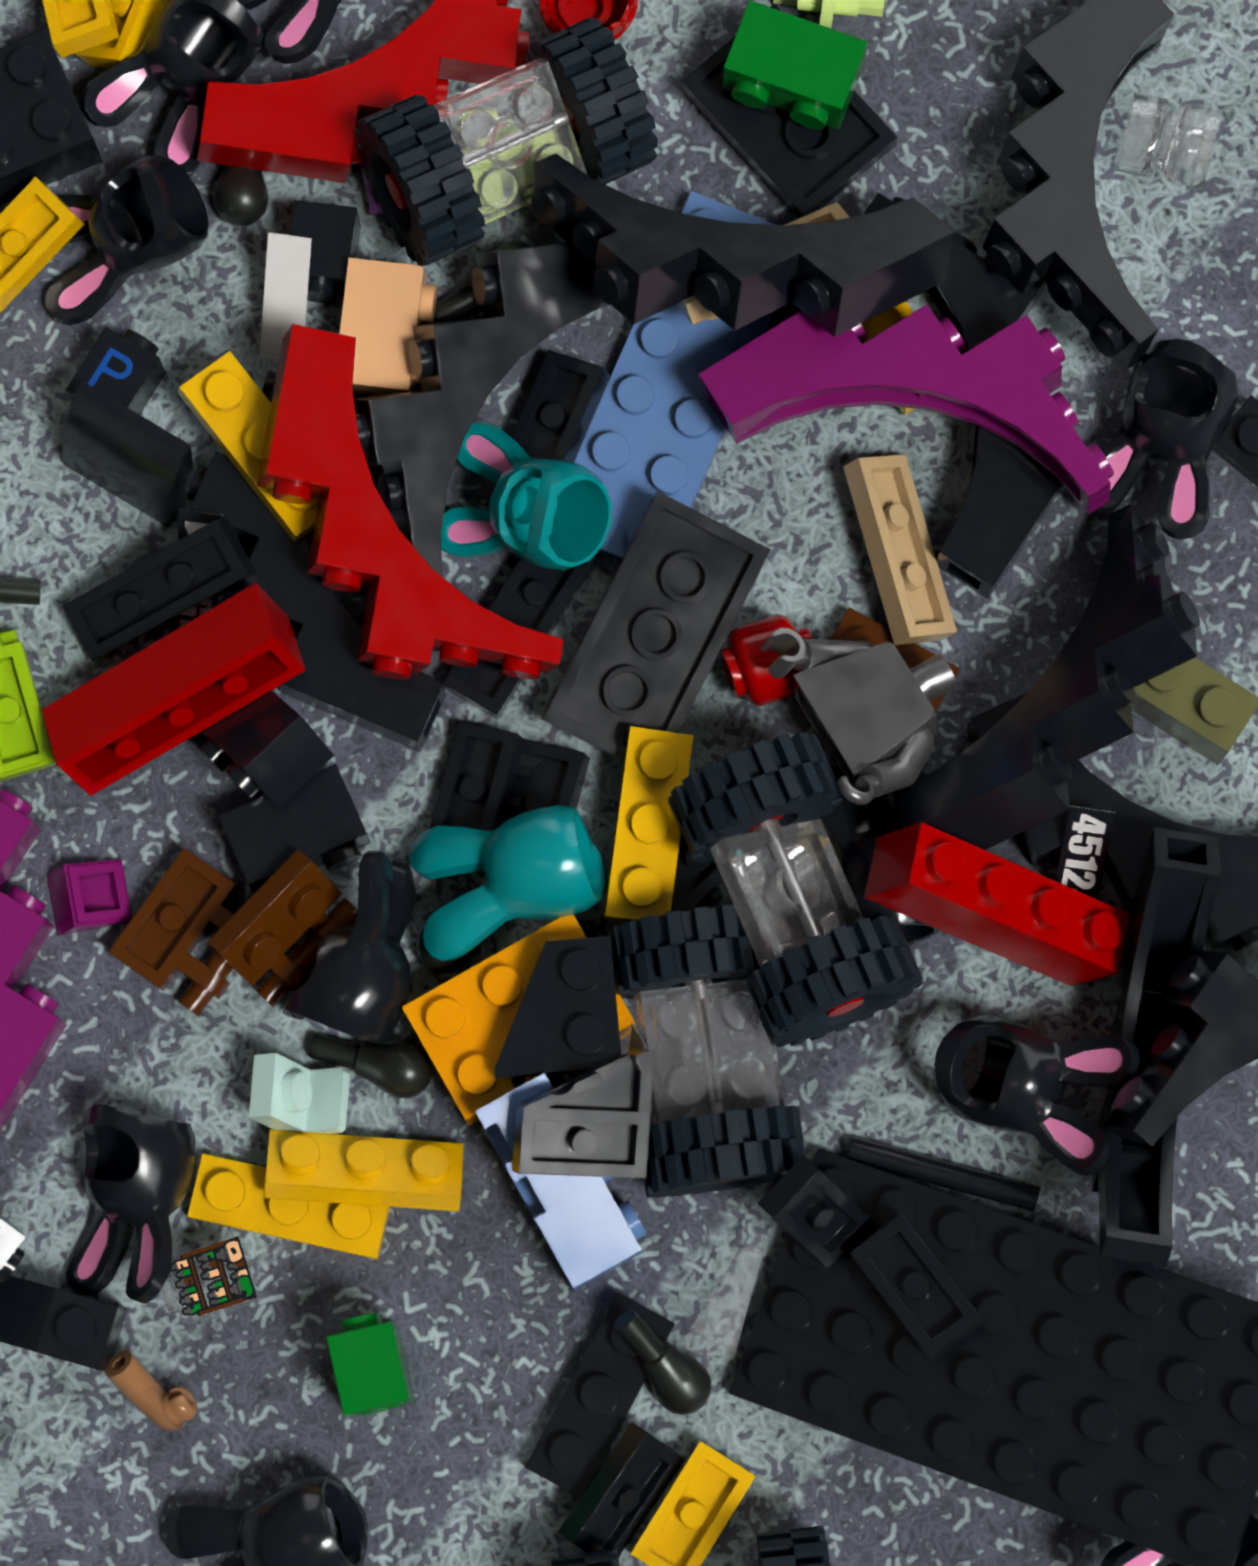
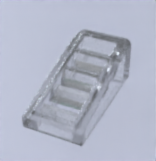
[681,1231,767,1364]

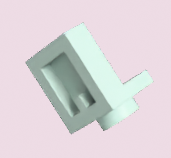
[249,1053,350,1134]

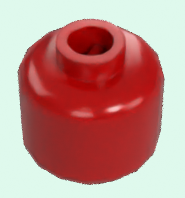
[720,614,812,706]

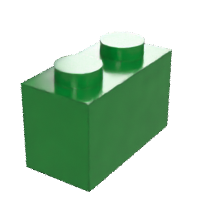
[722,0,868,130]
[326,1313,416,1418]

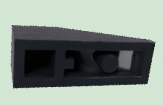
[0,1275,127,1372]

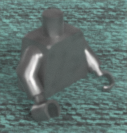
[760,628,957,805]

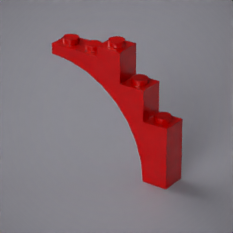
[197,0,529,183]
[257,324,564,680]

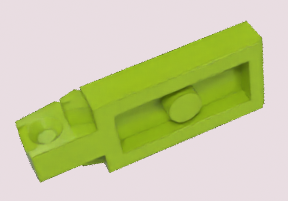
[0,627,56,782]

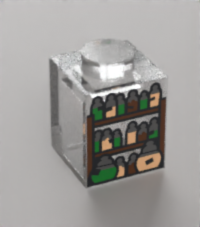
[161,1235,264,1325]

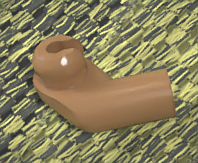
[105,1351,198,1431]

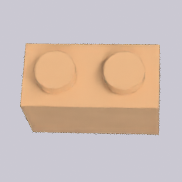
[339,258,437,396]

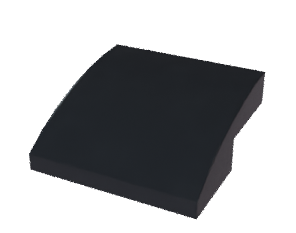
[63,381,194,528]
[429,721,590,831]

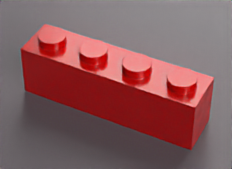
[41,583,306,796]
[864,822,1130,986]

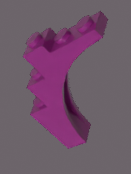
[698,304,1114,515]
[0,788,67,1131]

